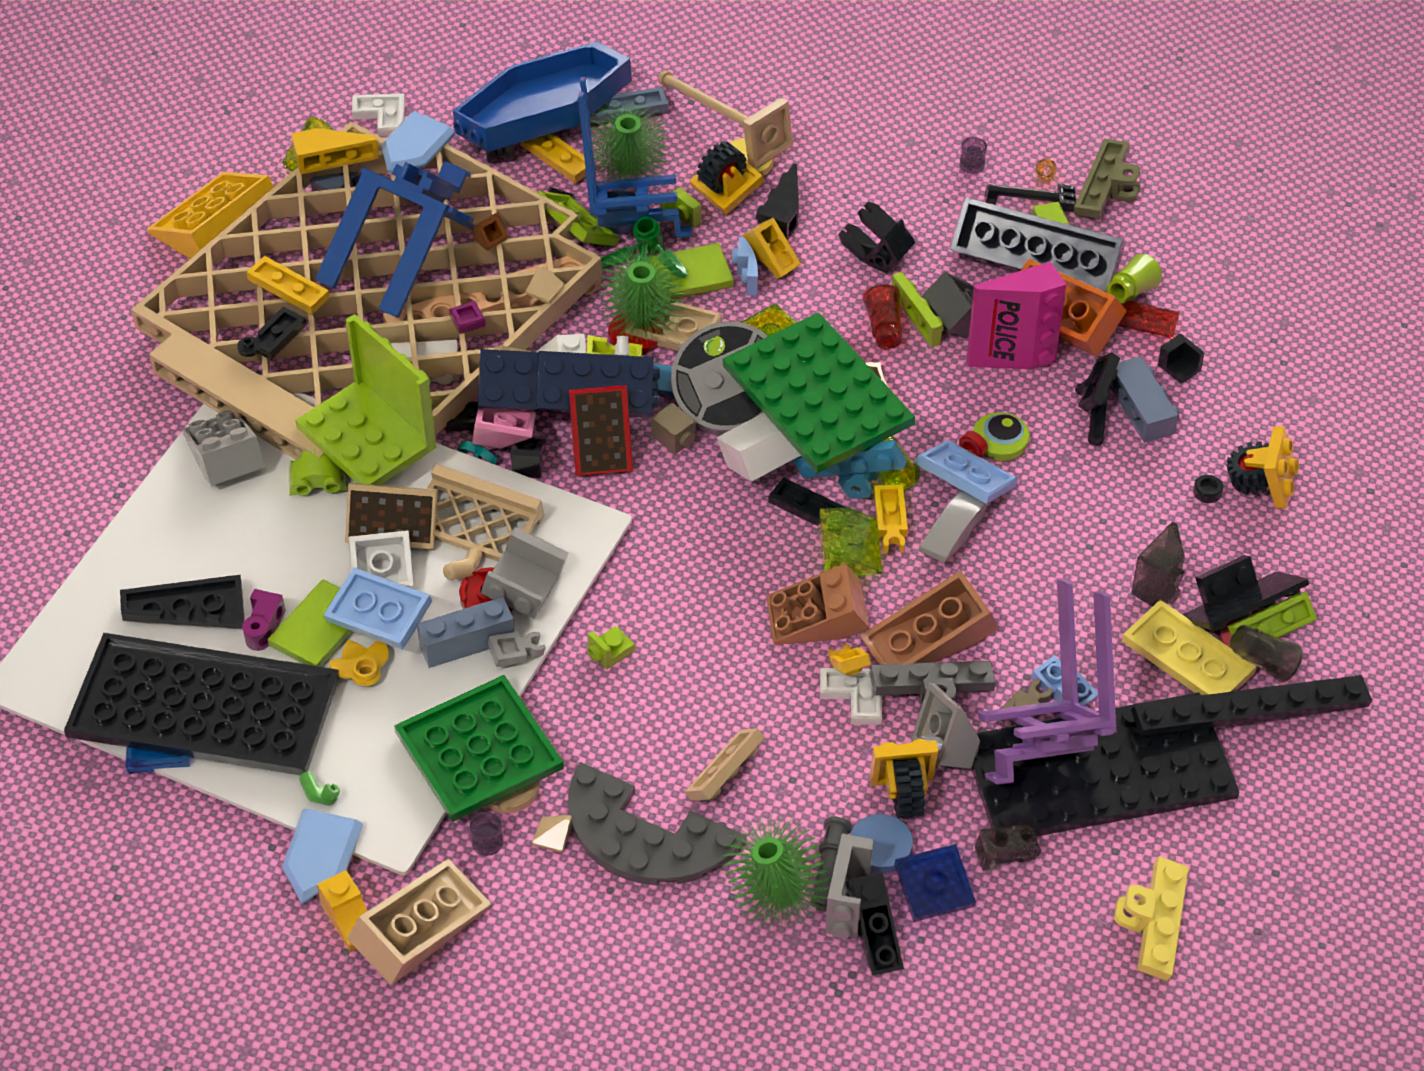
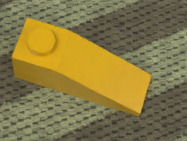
[291,128,379,174]

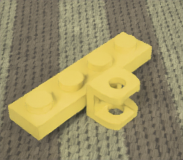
[1114,856,1189,981]

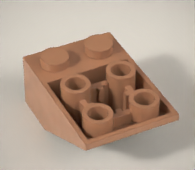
[766,563,870,645]

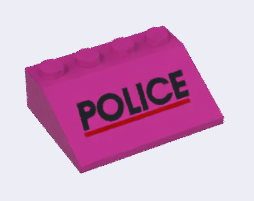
[966,261,1066,370]

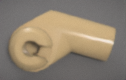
[443,548,483,580]

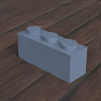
[1109,356,1179,443]
[417,597,514,668]

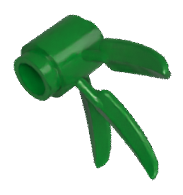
[601,216,688,278]

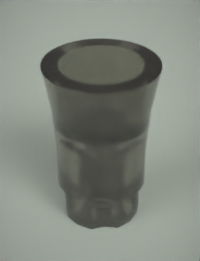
[1230,625,1302,683]

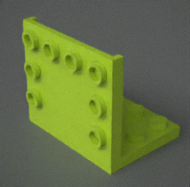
[295,314,437,485]

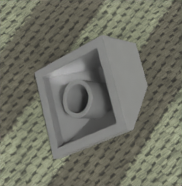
[911,683,980,769]

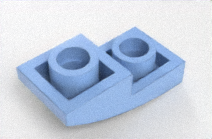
[732,237,758,296]
[1030,655,1098,707]

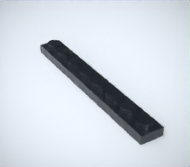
[1131,675,1372,737]

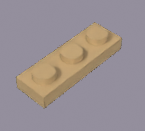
[684,728,765,801]

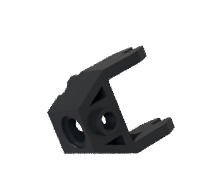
[838,202,916,274]

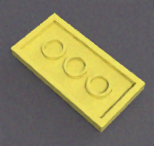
[1122,600,1257,695]

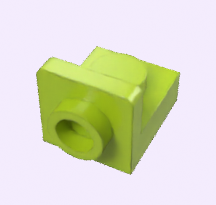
[660,187,701,228]
[587,626,635,669]

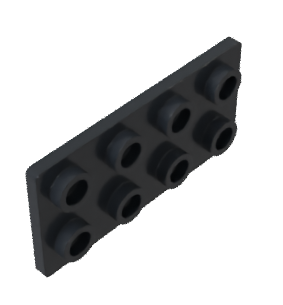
[1182,555,1310,631]

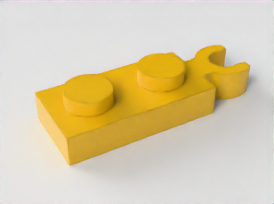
[874,484,908,553]

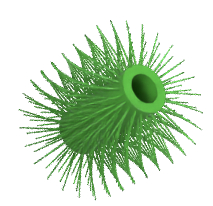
[590,97,668,191]
[600,243,684,344]
[722,812,831,932]

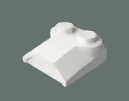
[349,531,414,589]

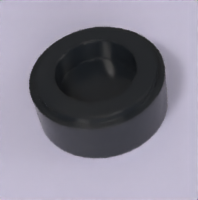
[1193,475,1223,503]

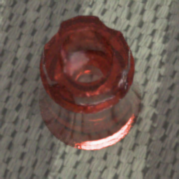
[862,284,902,350]

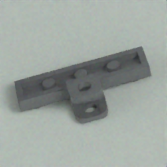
[869,661,996,708]

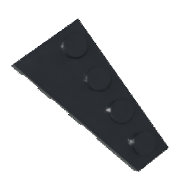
[120,575,245,628]

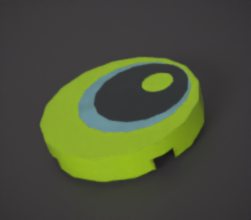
[973,412,1030,461]

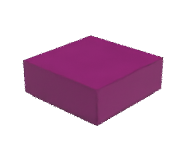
[449,301,486,334]

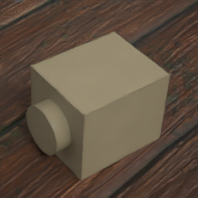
[651,403,696,454]

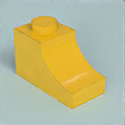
[740,218,801,279]
[317,870,367,953]

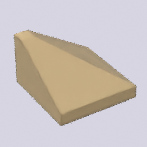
[526,264,564,304]
[532,815,572,853]

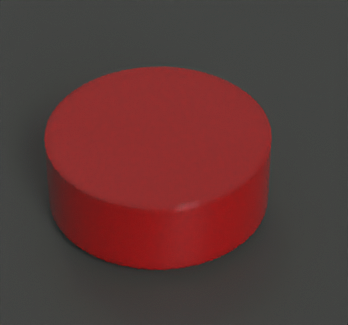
[959,431,988,458]

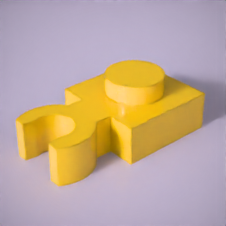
[828,644,871,675]

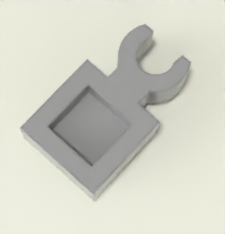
[488,631,546,667]

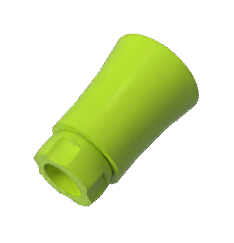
[1106,254,1162,303]

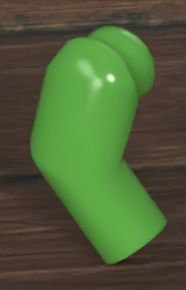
[299,771,340,806]

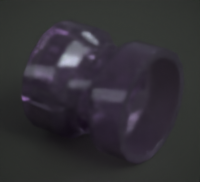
[959,137,987,174]
[470,812,503,856]

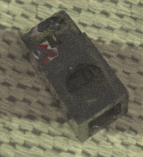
[974,825,1041,871]

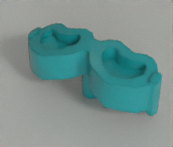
[457,441,499,465]

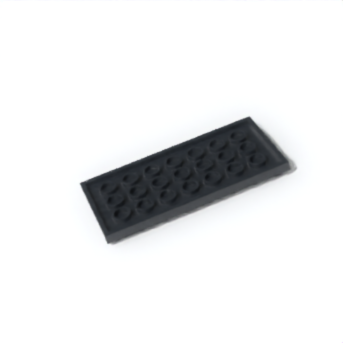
[64,632,340,775]
[971,692,1240,844]

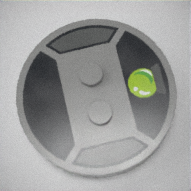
[671,321,768,436]

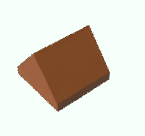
[473,213,509,250]

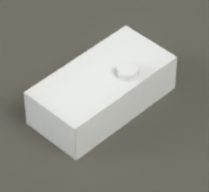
[716,413,801,482]

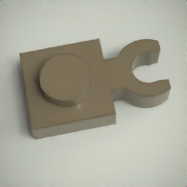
[1001,679,1053,726]

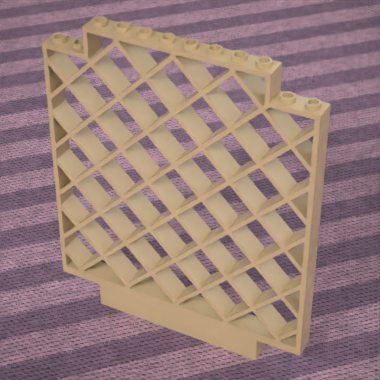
[131,121,602,480]

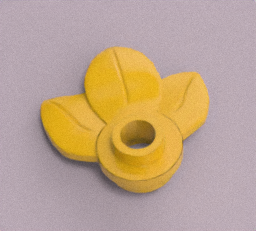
[329,640,389,686]

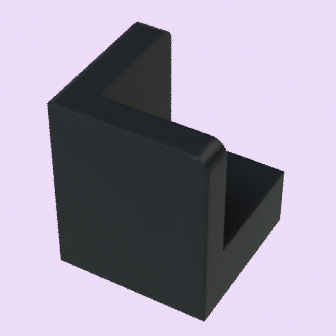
[1158,333,1204,383]

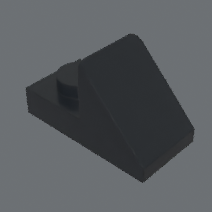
[510,438,546,479]

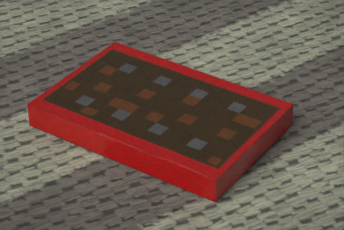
[569,385,633,476]

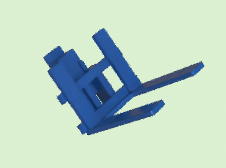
[578,77,692,238]
[315,161,474,318]

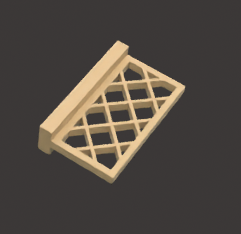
[427,464,545,561]

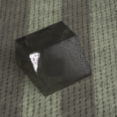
[1131,521,1185,607]

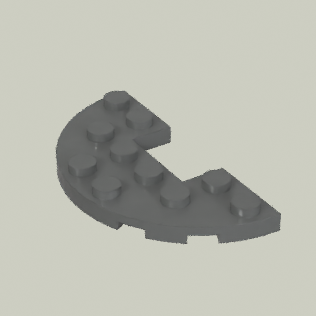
[568,762,747,885]

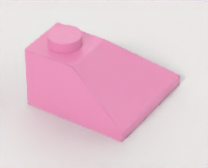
[472,408,536,450]

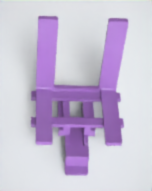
[978,579,1116,785]

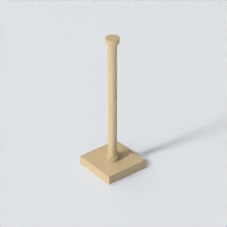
[658,70,793,169]

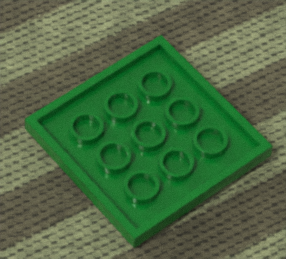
[394,675,564,822]

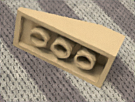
[347,858,491,985]

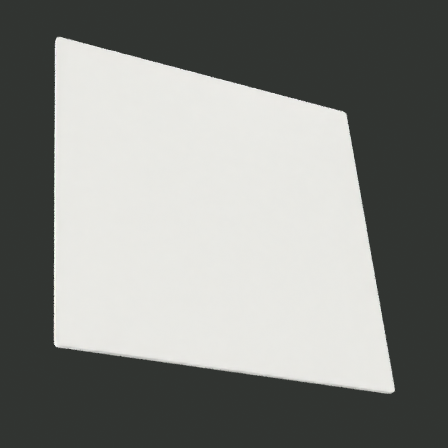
[0,393,632,876]

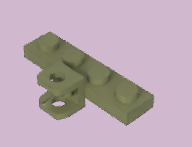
[1074,138,1141,219]

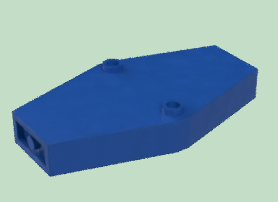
[452,41,632,152]

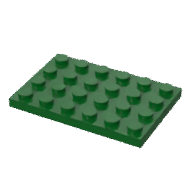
[723,312,915,474]

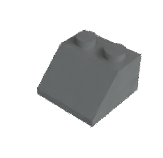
[923,272,974,338]

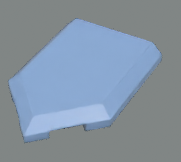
[381,111,455,174]
[282,809,363,905]

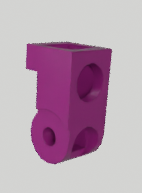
[242,589,286,651]

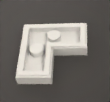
[352,94,405,137]
[820,668,882,725]

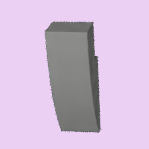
[919,490,987,563]

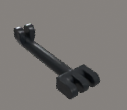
[985,184,1076,212]

